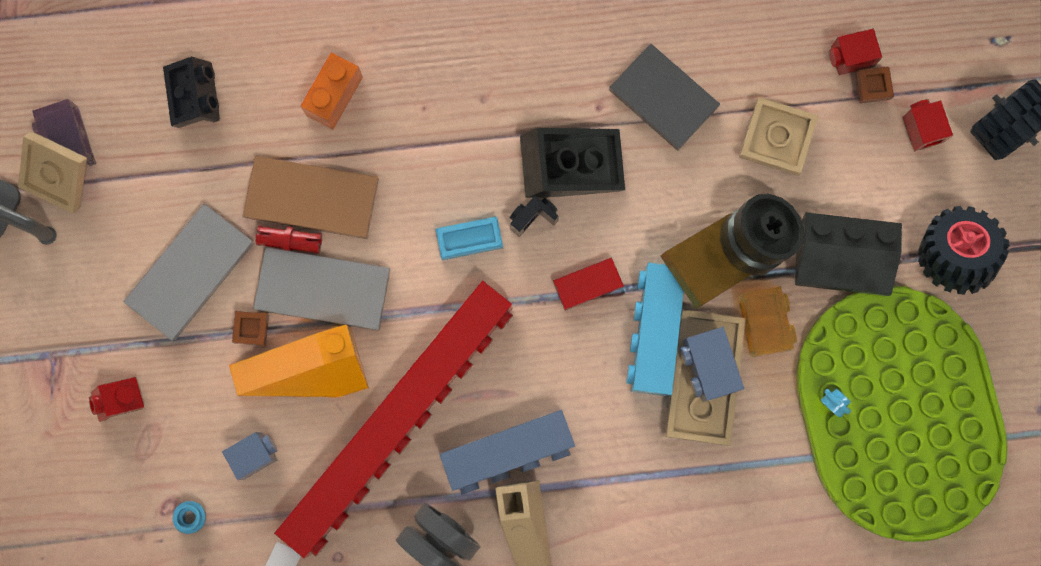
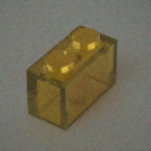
[738,286,797,359]

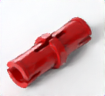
[255,225,322,254]

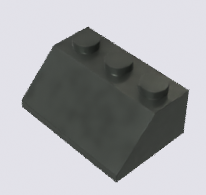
[795,212,902,296]

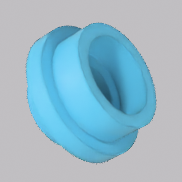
[821,388,851,418]
[173,501,206,534]

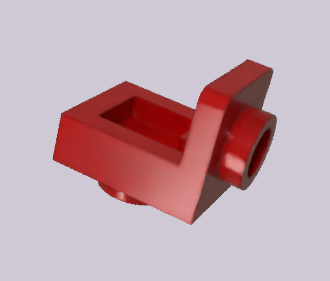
[89,377,144,422]

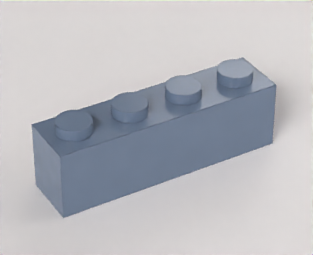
[439,410,575,495]

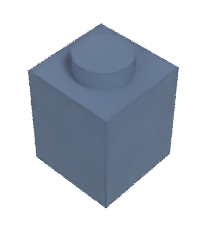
[222,432,278,480]

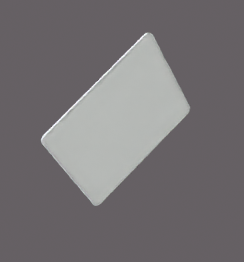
[265,542,301,566]

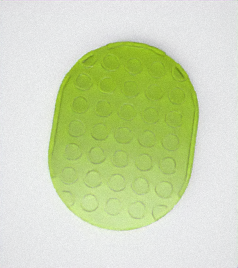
[796,286,1007,542]

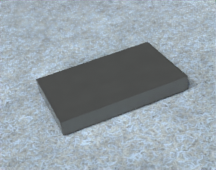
[609,43,720,151]

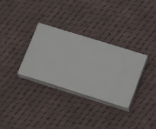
[123,204,254,341]
[253,247,391,331]

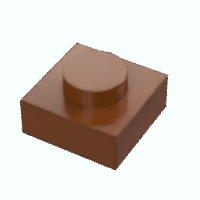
[856,67,894,103]
[232,311,269,346]

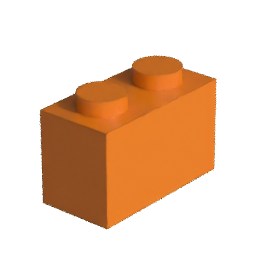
[300,52,363,130]

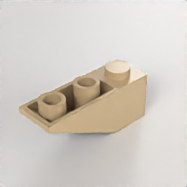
[495,480,552,566]

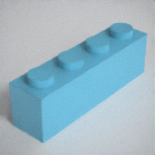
[626,263,684,397]

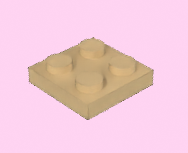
[739,97,819,176]
[18,131,87,213]

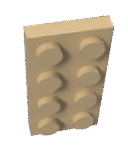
[665,309,746,446]

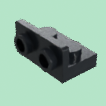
[163,56,220,128]

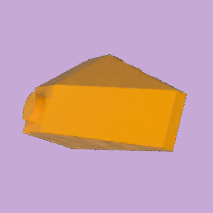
[229,324,369,398]

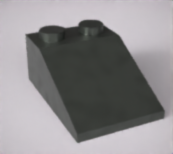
[520,128,625,198]

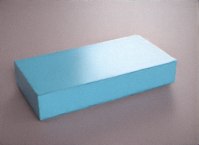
[436,216,503,261]

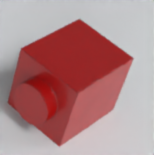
[829,28,883,75]
[902,99,953,152]

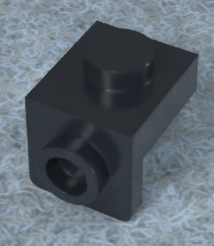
[509,196,559,237]

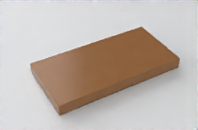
[243,156,379,239]

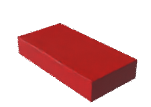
[553,257,624,311]

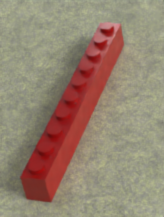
[274,280,513,559]

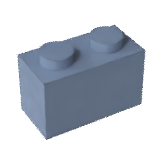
[680,326,744,402]

